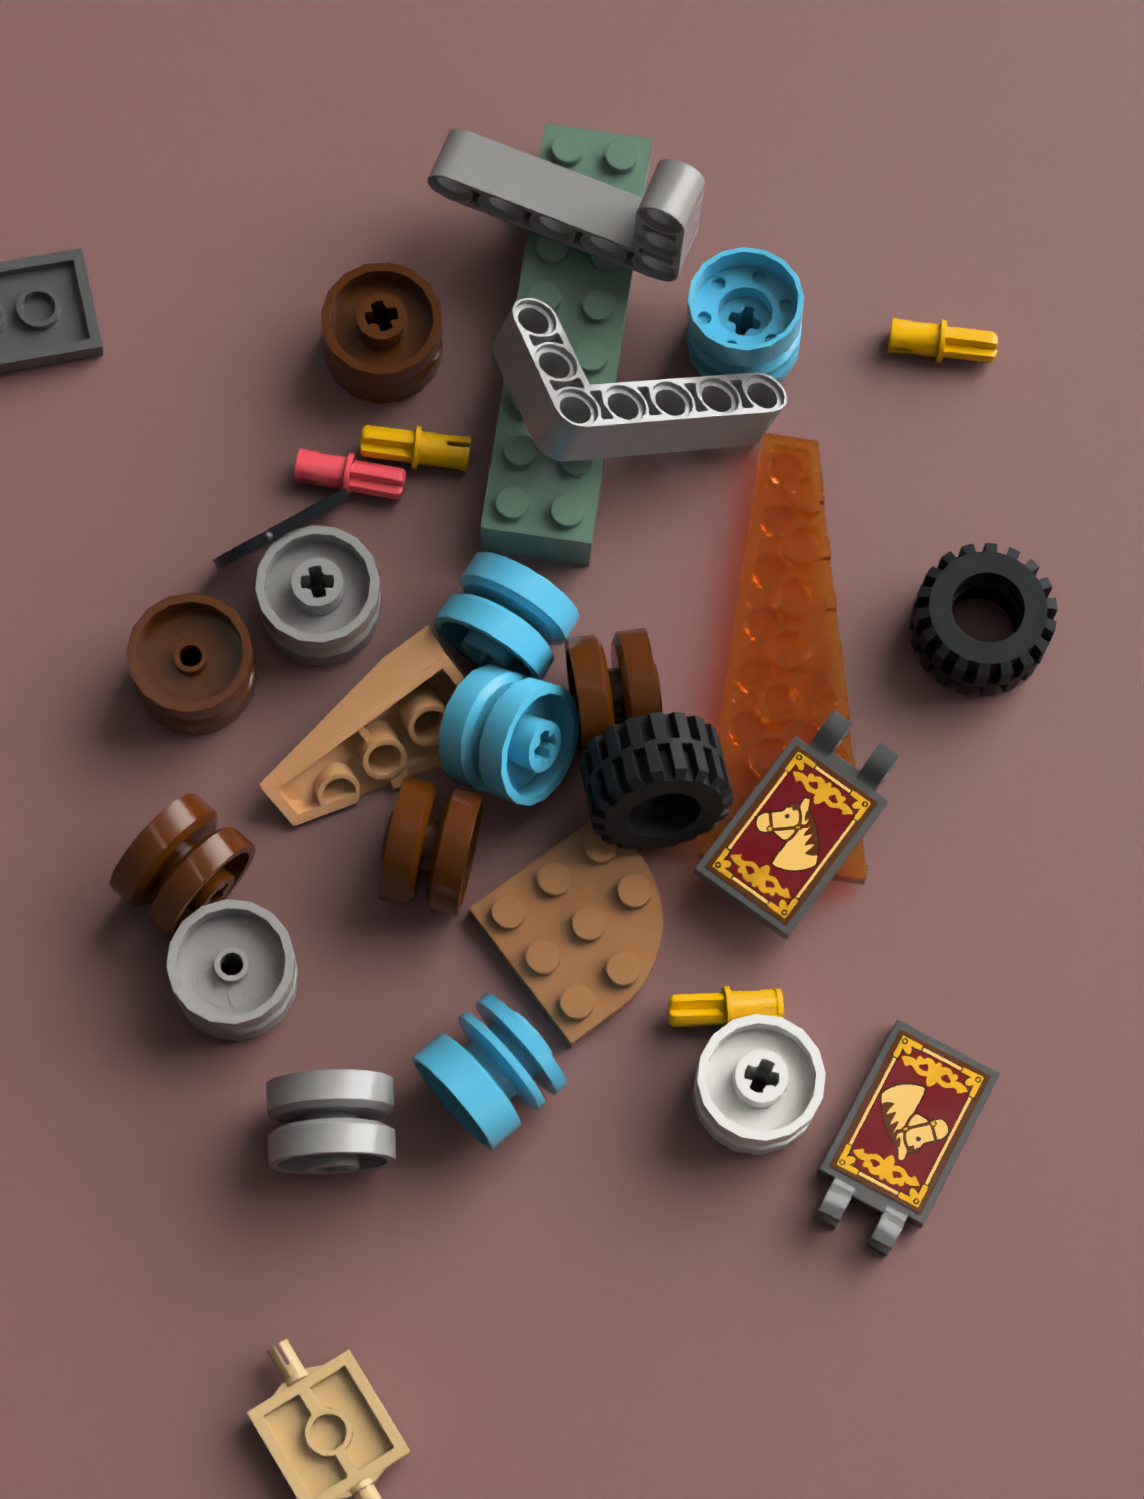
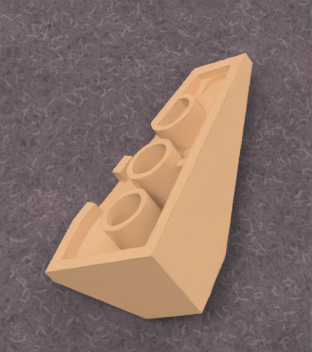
[260,625,467,826]

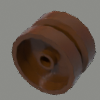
[321,262,443,404]
[126,593,257,735]
[565,628,662,757]
[378,776,485,917]
[109,793,256,941]

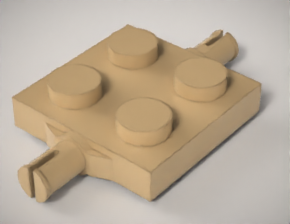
[247,1339,411,1499]

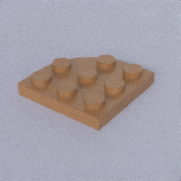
[469,821,663,1048]

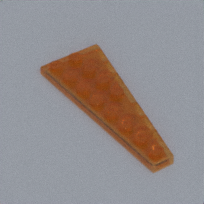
[698,432,867,885]

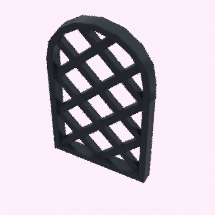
[213,488,350,569]

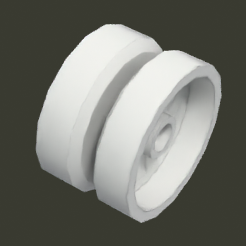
[692,1014,826,1155]

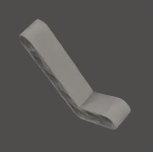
[427,129,705,282]
[491,298,787,462]

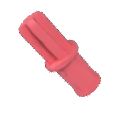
[294,448,406,500]

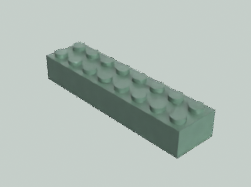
[480,123,652,566]

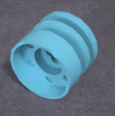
[687,247,804,382]
[412,993,567,1151]

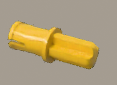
[888,318,998,363]
[359,425,471,471]
[667,986,784,1027]

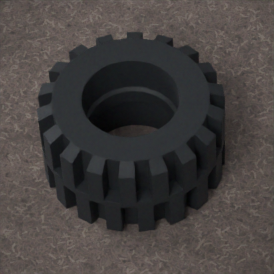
[909,543,1058,697]
[579,712,734,850]

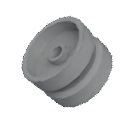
[255,525,381,667]
[166,899,299,1041]
[266,1069,396,1175]

